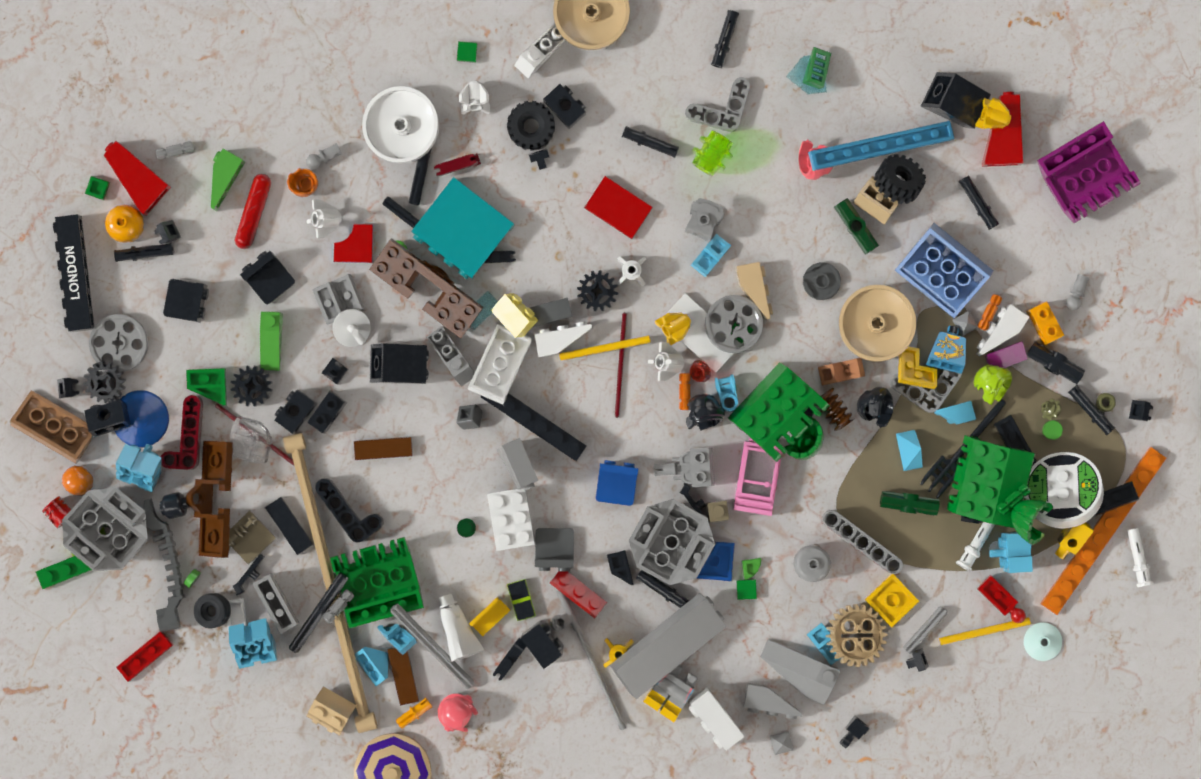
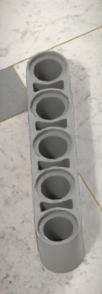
[822,510,903,574]

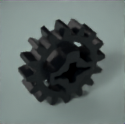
[577,270,619,312]
[83,361,126,403]
[230,366,273,407]

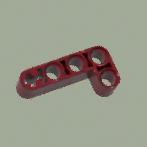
[160,395,203,470]

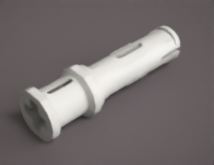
[956,522,995,572]
[1127,528,1154,587]

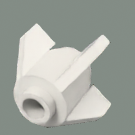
[459,81,490,115]
[307,199,342,238]
[616,256,647,287]
[648,342,684,381]

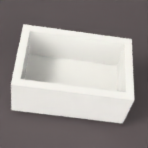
[487,488,535,551]
[689,687,744,751]

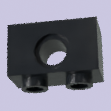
[543,84,586,129]
[274,389,318,434]
[307,391,347,434]
[84,399,131,437]

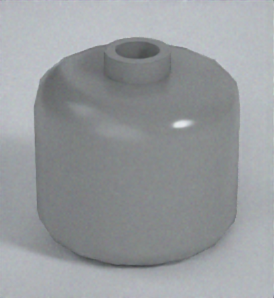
[793,545,831,582]

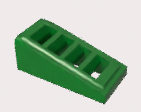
[802,47,832,89]

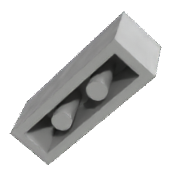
[253,573,300,634]

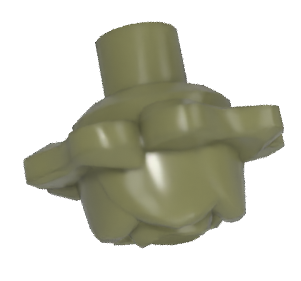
[1041,398,1061,421]

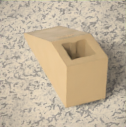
[736,262,773,320]

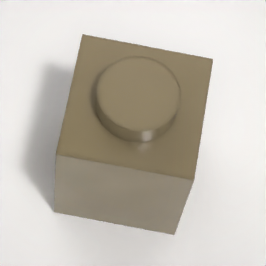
[707,500,729,522]

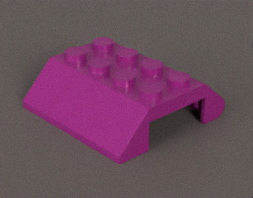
[1037,121,1141,223]

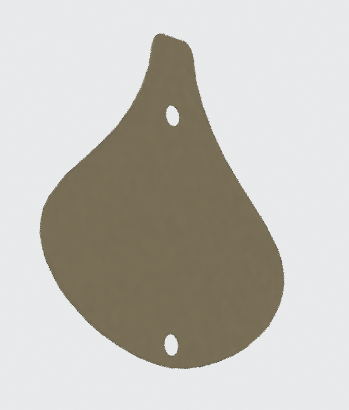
[836,306,1126,571]

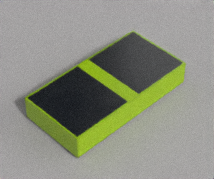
[507,579,536,621]

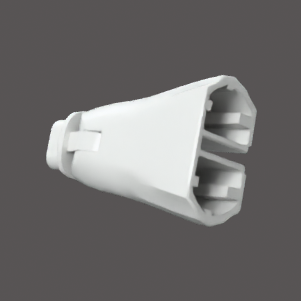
[439,594,484,662]

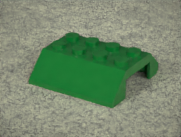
[728,362,830,462]
[946,435,1035,528]
[330,537,424,628]

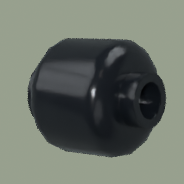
[159,492,190,519]

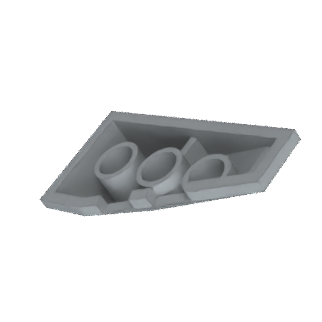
[760,639,840,705]

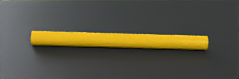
[559,335,651,361]
[939,617,1031,645]

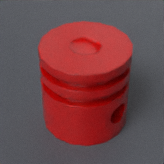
[42,496,71,529]

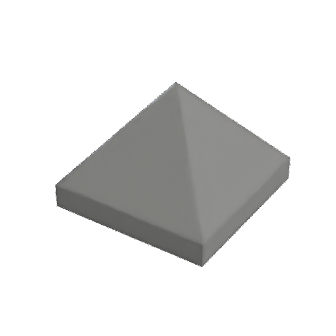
[952,311,978,337]
[770,731,793,755]

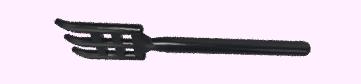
[920,399,1006,499]

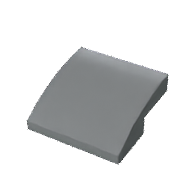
[312,274,365,325]

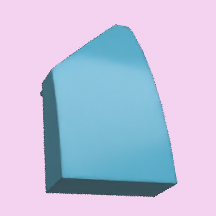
[934,401,976,425]
[377,624,417,655]

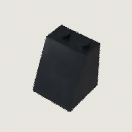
[921,72,991,129]
[370,343,429,384]

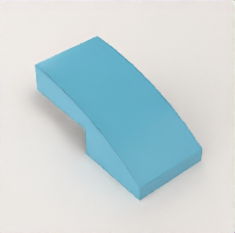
[690,234,731,277]
[807,623,842,666]

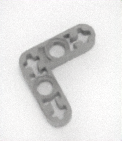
[685,77,750,132]
[890,370,962,413]

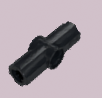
[1027,341,1085,385]

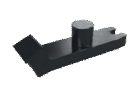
[484,251,516,263]
[679,483,710,523]
[233,554,265,596]
[493,638,527,681]

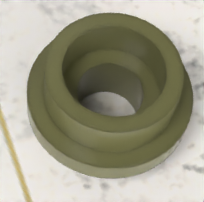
[1096,393,1116,412]

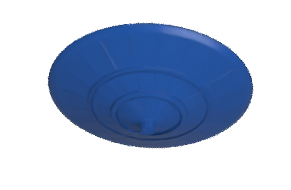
[115,390,169,448]

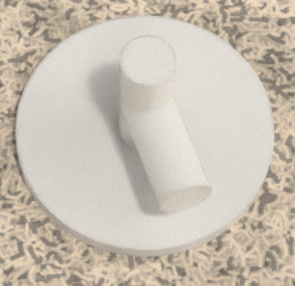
[332,309,371,347]

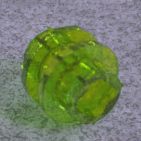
[692,130,733,176]

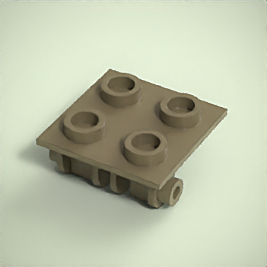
[229,510,276,565]

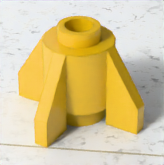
[975,98,1011,129]
[655,312,691,346]
[603,638,634,668]

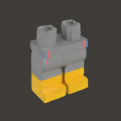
[643,665,698,723]

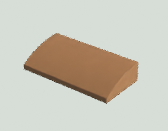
[10,390,94,464]

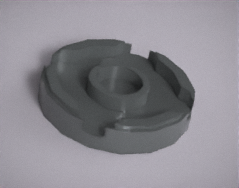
[803,262,841,300]

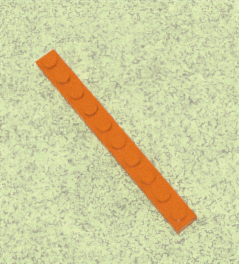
[1040,447,1167,615]

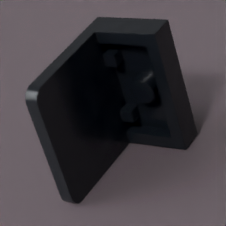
[240,251,295,305]
[163,279,209,323]

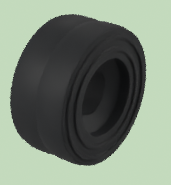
[194,593,231,629]

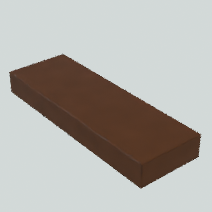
[354,437,413,460]
[387,647,419,706]

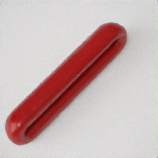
[234,174,271,249]

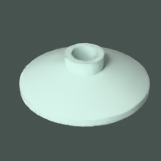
[1024,622,1062,661]

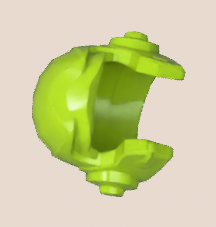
[974,364,1012,405]

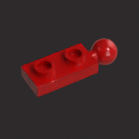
[977,575,1026,623]

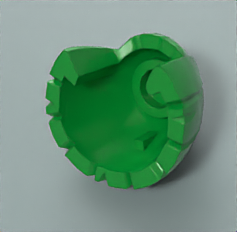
[784,415,824,460]
[1011,499,1053,545]

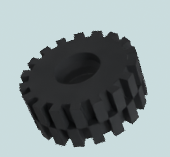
[507,100,555,151]
[874,154,926,204]

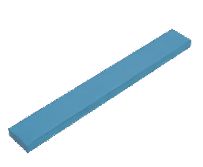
[808,121,955,171]

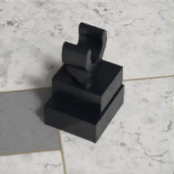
[839,715,869,749]

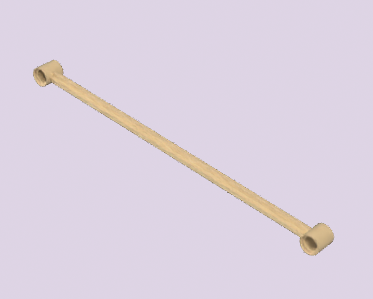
[283,432,378,733]

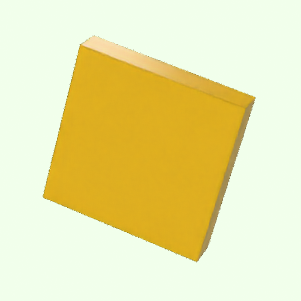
[864,574,919,628]

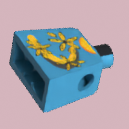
[926,326,966,374]

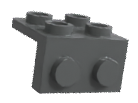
[535,528,574,571]

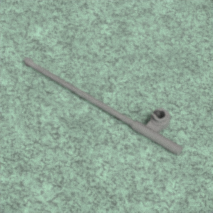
[550,591,626,730]

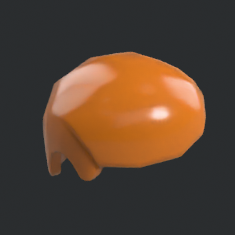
[287,168,318,197]
[62,465,93,496]

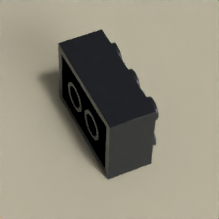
[520,620,564,669]

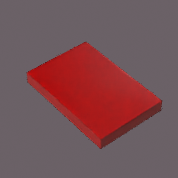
[584,176,653,239]

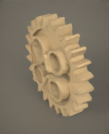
[826,604,888,667]

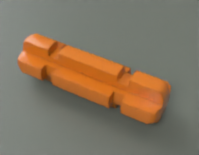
[978,294,1002,331]
[679,373,690,410]

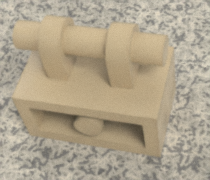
[853,176,899,225]
[306,686,357,736]

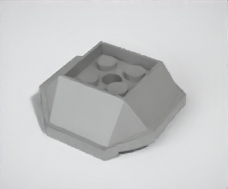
[62,487,148,571]
[629,499,715,585]

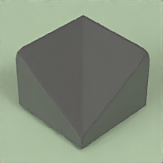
[456,404,482,430]

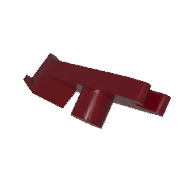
[434,153,481,176]

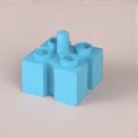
[116,444,161,492]
[989,532,1033,573]
[228,618,277,669]

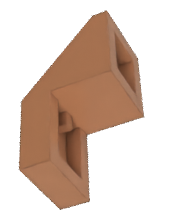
[818,358,865,386]

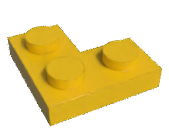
[898,346,937,389]

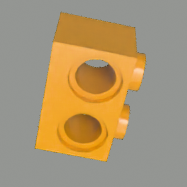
[1026,301,1064,345]

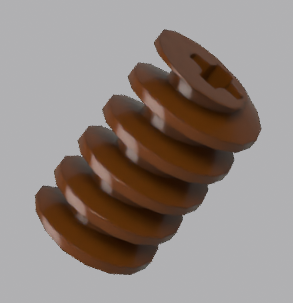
[816,388,854,431]

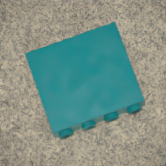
[411,177,515,280]

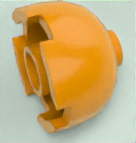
[105,205,144,243]

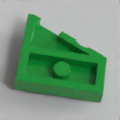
[186,368,227,405]

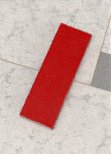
[116,632,173,682]

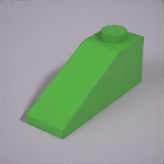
[211,149,245,211]
[260,311,283,371]

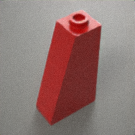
[982,91,1023,167]
[104,141,171,216]

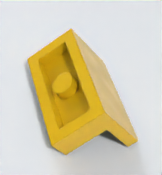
[469,596,511,637]

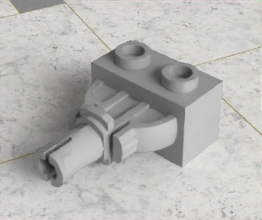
[654,447,715,487]

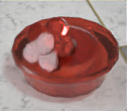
[690,360,711,382]

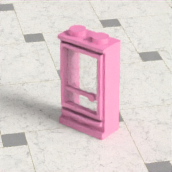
[733,438,782,516]

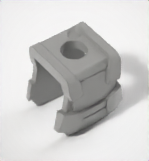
[685,198,725,242]

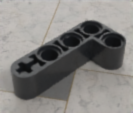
[315,478,384,543]

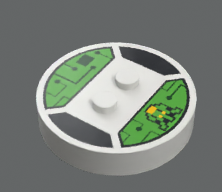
[1025,452,1104,528]

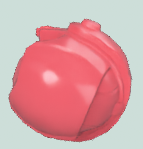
[799,139,833,180]
[438,693,478,732]

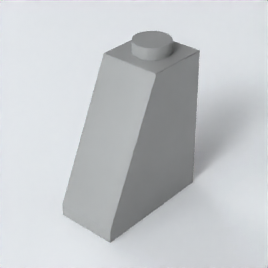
[497,438,538,491]

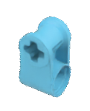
[714,374,738,412]

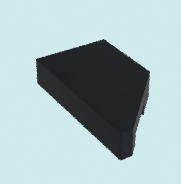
[607,550,634,585]

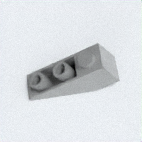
[427,326,475,387]
[744,683,802,719]

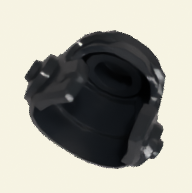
[857,387,894,428]
[686,394,725,431]

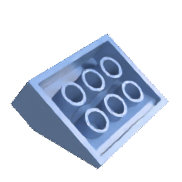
[895,223,994,318]

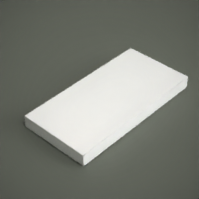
[665,293,742,373]
[468,324,532,404]

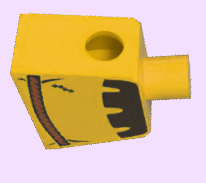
[1055,522,1094,560]

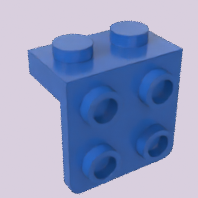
[596,460,638,506]

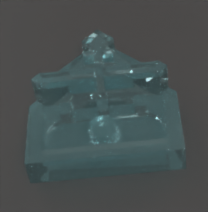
[786,54,827,95]

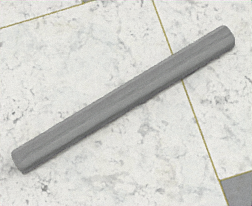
[391,604,474,689]

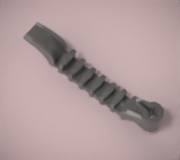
[144,498,186,632]

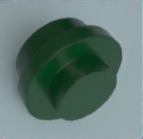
[457,518,476,538]

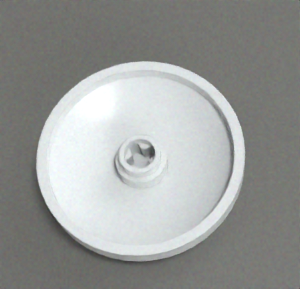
[362,86,439,164]

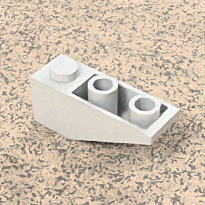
[514,23,565,79]
[976,304,1029,356]
[535,321,592,358]

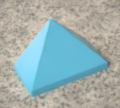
[896,430,923,471]
[355,647,388,686]

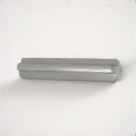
[903,606,948,654]

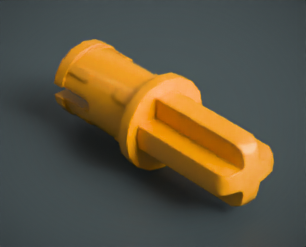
[396,697,432,729]

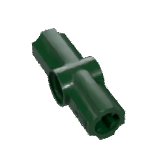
[834,198,879,255]
[880,491,940,516]

